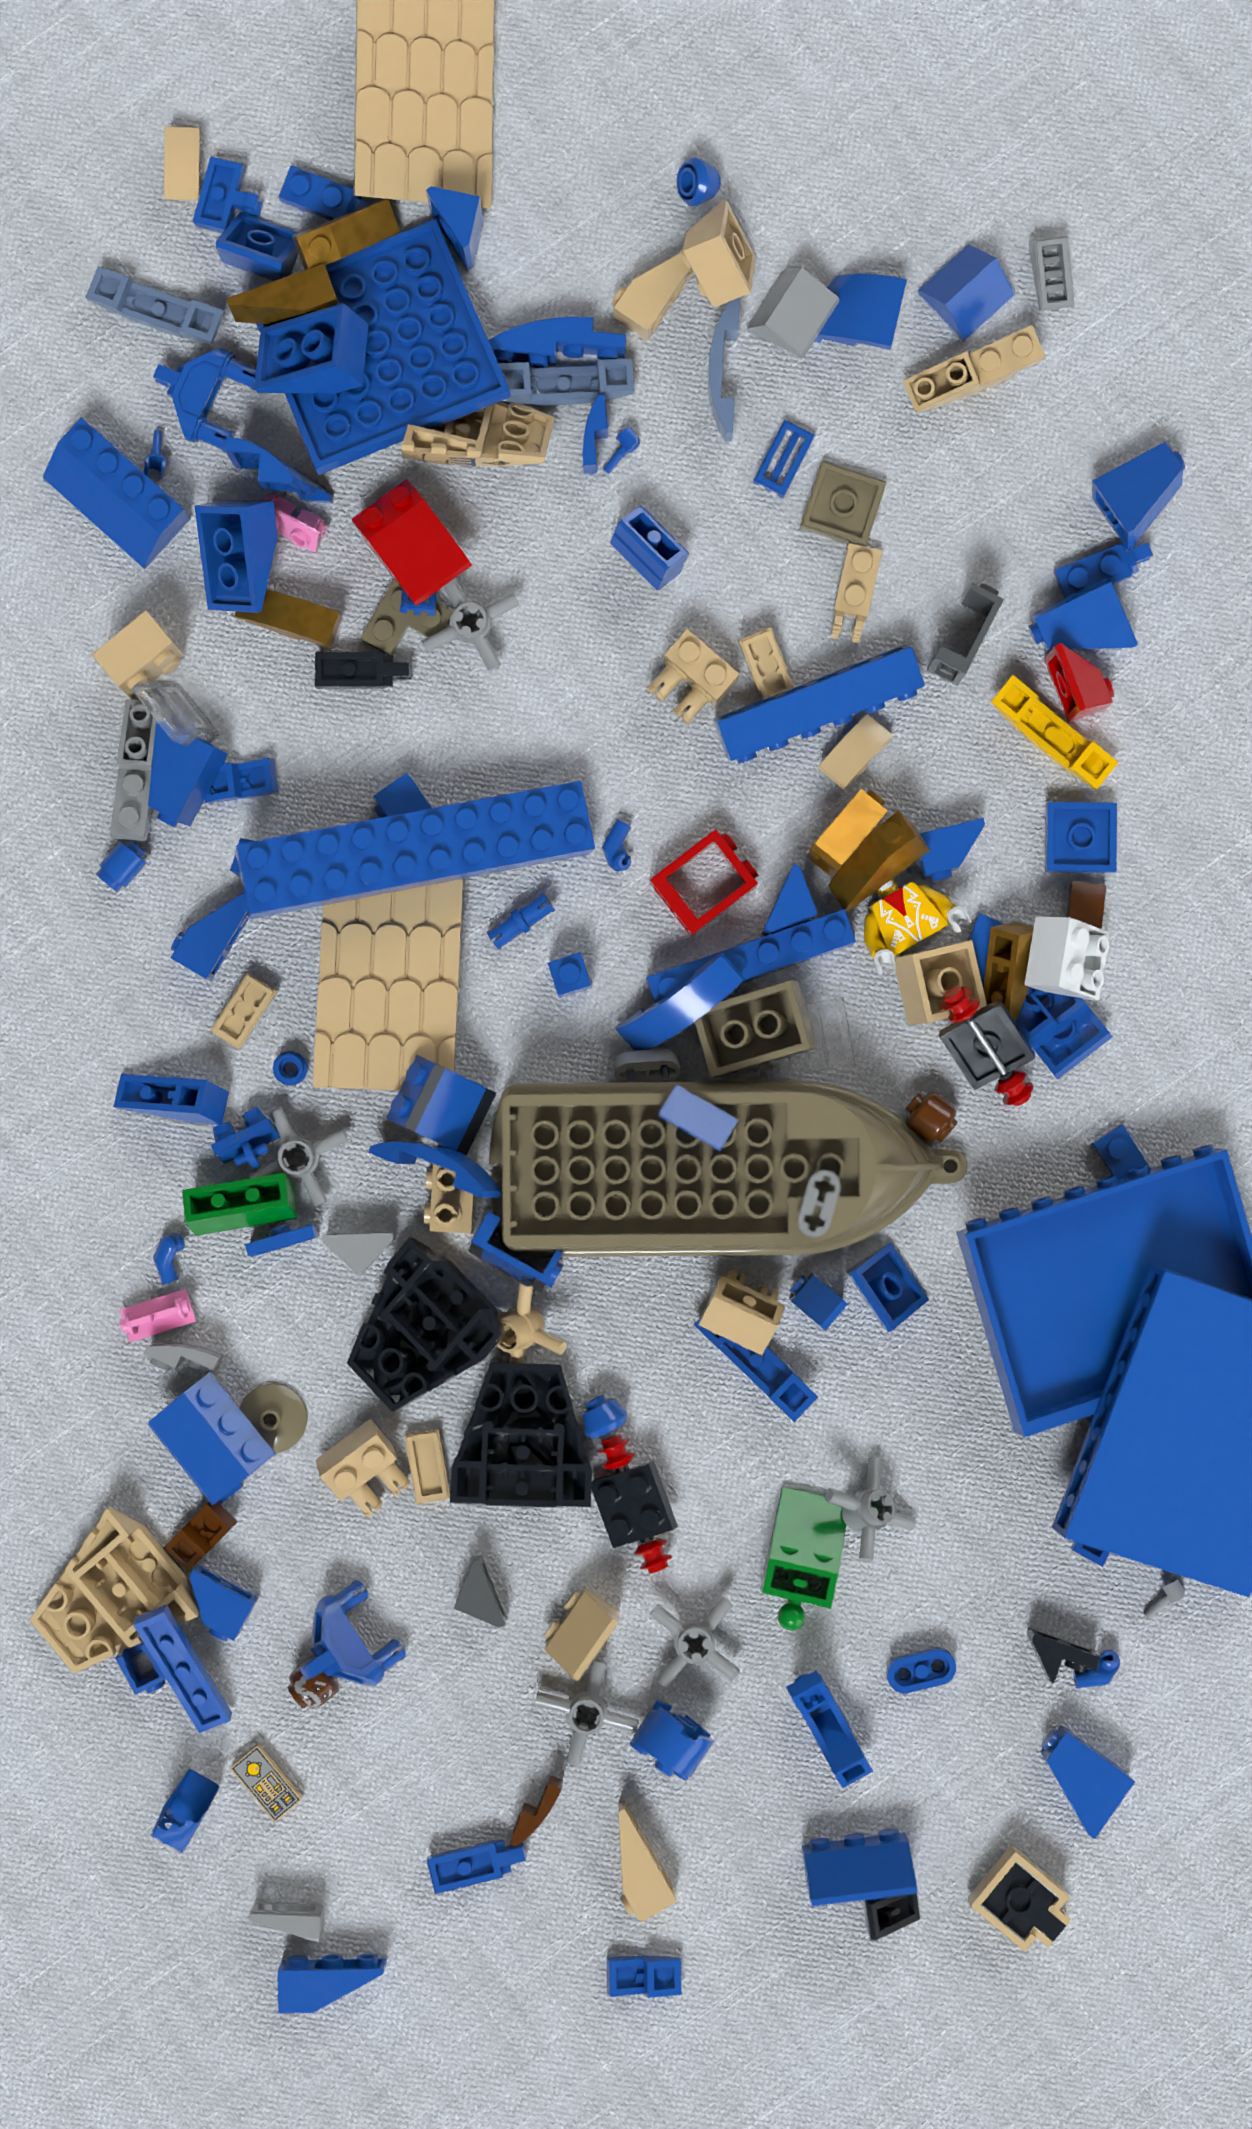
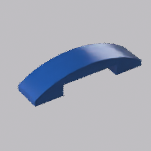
[615,952,744,1051]
[368,1141,501,1198]
[693,1316,818,1422]

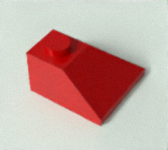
[1044,643,1114,723]

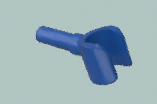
[603,427,640,474]
[143,430,166,480]

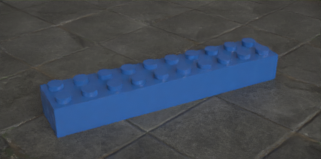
[235,781,595,920]

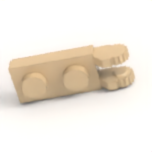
[830,543,882,644]

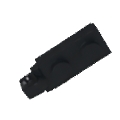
[315,652,411,689]

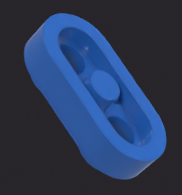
[886,1647,956,1693]

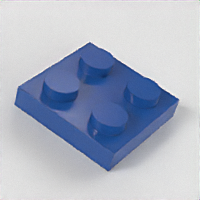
[1045,802,1117,873]

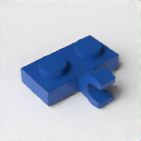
[192,156,263,233]

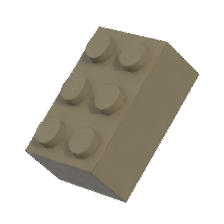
[695,980,818,1077]

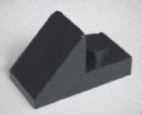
[1027,1628,1100,1685]

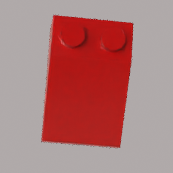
[351,479,472,606]

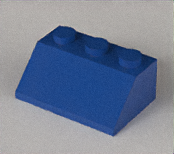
[147,1372,276,1506]
[802,1829,918,1907]

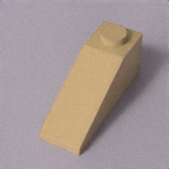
[612,253,694,341]
[618,1800,677,1923]

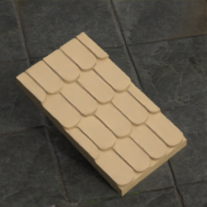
[353,0,494,209]
[313,879,464,1090]

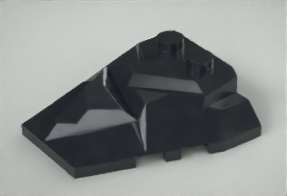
[347,1237,506,1412]
[450,1362,592,1508]

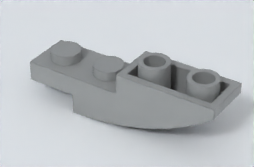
[110,699,161,841]

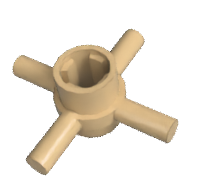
[497,1279,567,1363]

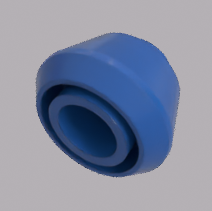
[676,157,721,207]
[582,1395,628,1439]

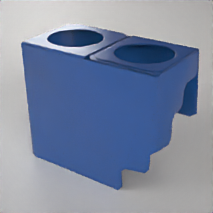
[151,1769,220,1852]

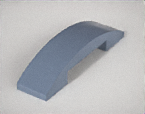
[85,266,225,344]
[708,298,740,442]
[499,358,635,405]

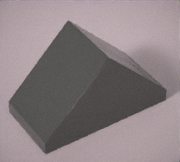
[454,1555,507,1628]

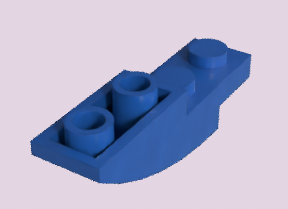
[488,317,626,368]

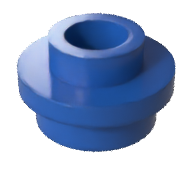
[273,1051,308,1086]

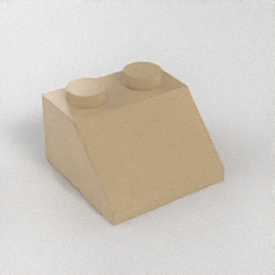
[681,200,756,308]
[895,940,987,1025]
[543,1587,619,1681]

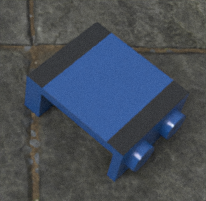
[386,1055,497,1156]
[469,1211,564,1292]

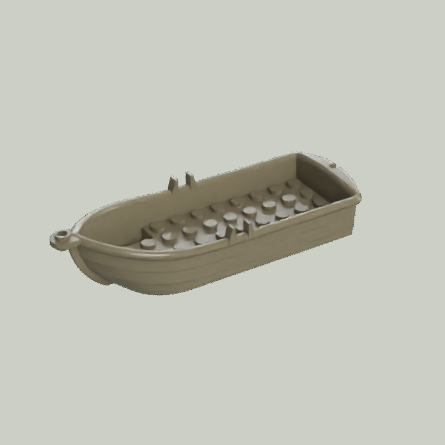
[489,1081,968,1257]

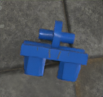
[211,1107,281,1170]

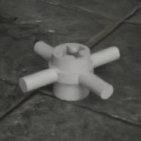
[422,578,520,672]
[249,1108,348,1207]
[825,1457,916,1563]
[650,1597,740,1688]
[534,1659,639,1766]

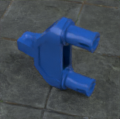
[153,348,256,452]
[299,1580,406,1686]

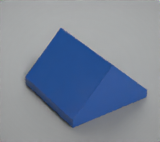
[426,186,484,271]
[215,212,298,281]
[918,244,1015,342]
[761,864,818,936]
[846,1242,929,1332]

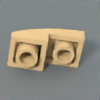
[164,126,200,201]
[818,714,893,790]

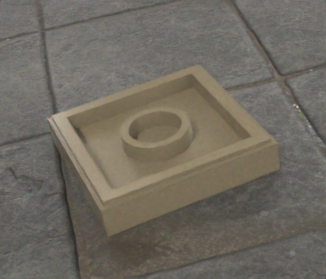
[800,461,887,547]

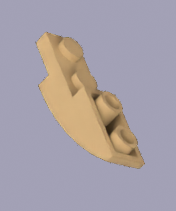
[903,325,1046,414]

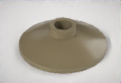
[239,1384,307,1453]

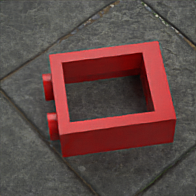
[649,829,759,937]

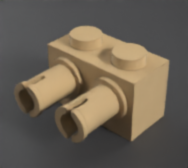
[646,629,739,725]
[424,1164,475,1233]
[699,1270,785,1355]
[315,1419,410,1517]

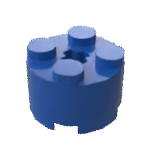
[630,1700,714,1781]

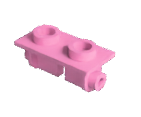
[260,493,328,553]
[119,1288,196,1343]

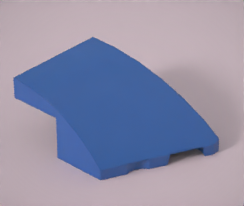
[814,274,907,350]
[225,436,333,503]
[1016,987,1113,1079]

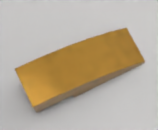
[234,589,342,649]

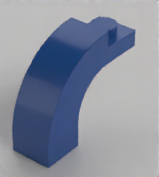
[786,1670,873,1788]

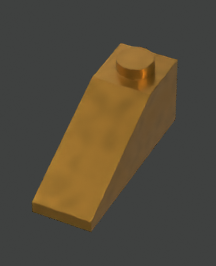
[292,199,400,270]
[226,263,339,325]
[828,810,930,913]
[983,921,1034,1022]

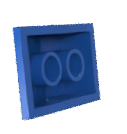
[254,303,369,394]
[194,500,278,613]

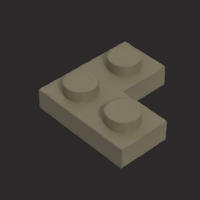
[360,579,453,655]

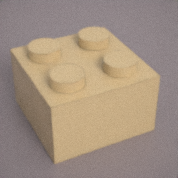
[92,610,185,699]

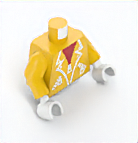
[864,879,972,975]

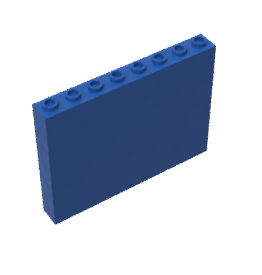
[956,1144,1252,1438]
[1052,1264,1252,1598]

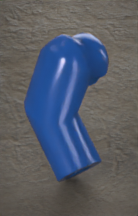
[602,819,631,872]
[153,1233,185,1285]
[1073,1650,1120,1689]

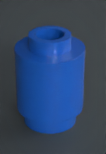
[96,840,147,892]

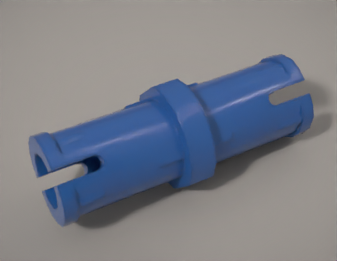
[486,892,555,950]

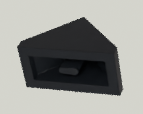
[863,1894,920,1940]

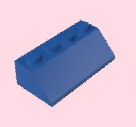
[42,417,190,569]

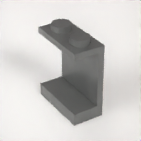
[927,583,1004,686]

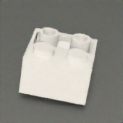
[1024,916,1110,1000]

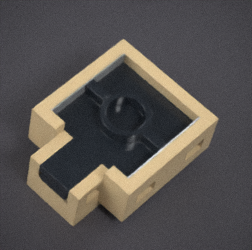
[967,1844,1071,1952]

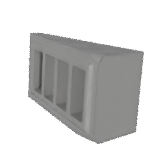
[1029,236,1075,311]
[249,1902,324,1942]

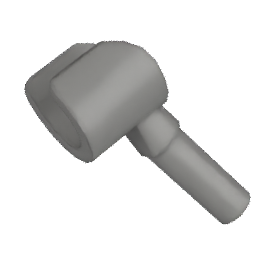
[1144,1576,1185,1620]

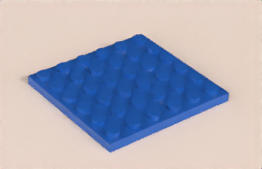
[256,219,511,475]

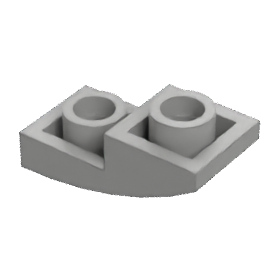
[144,1343,224,1373]

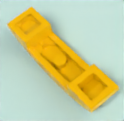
[990,675,1119,790]

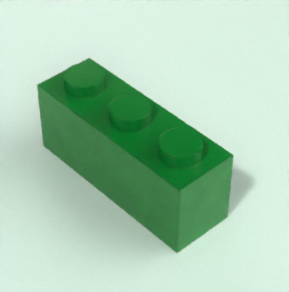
[182,1173,297,1236]

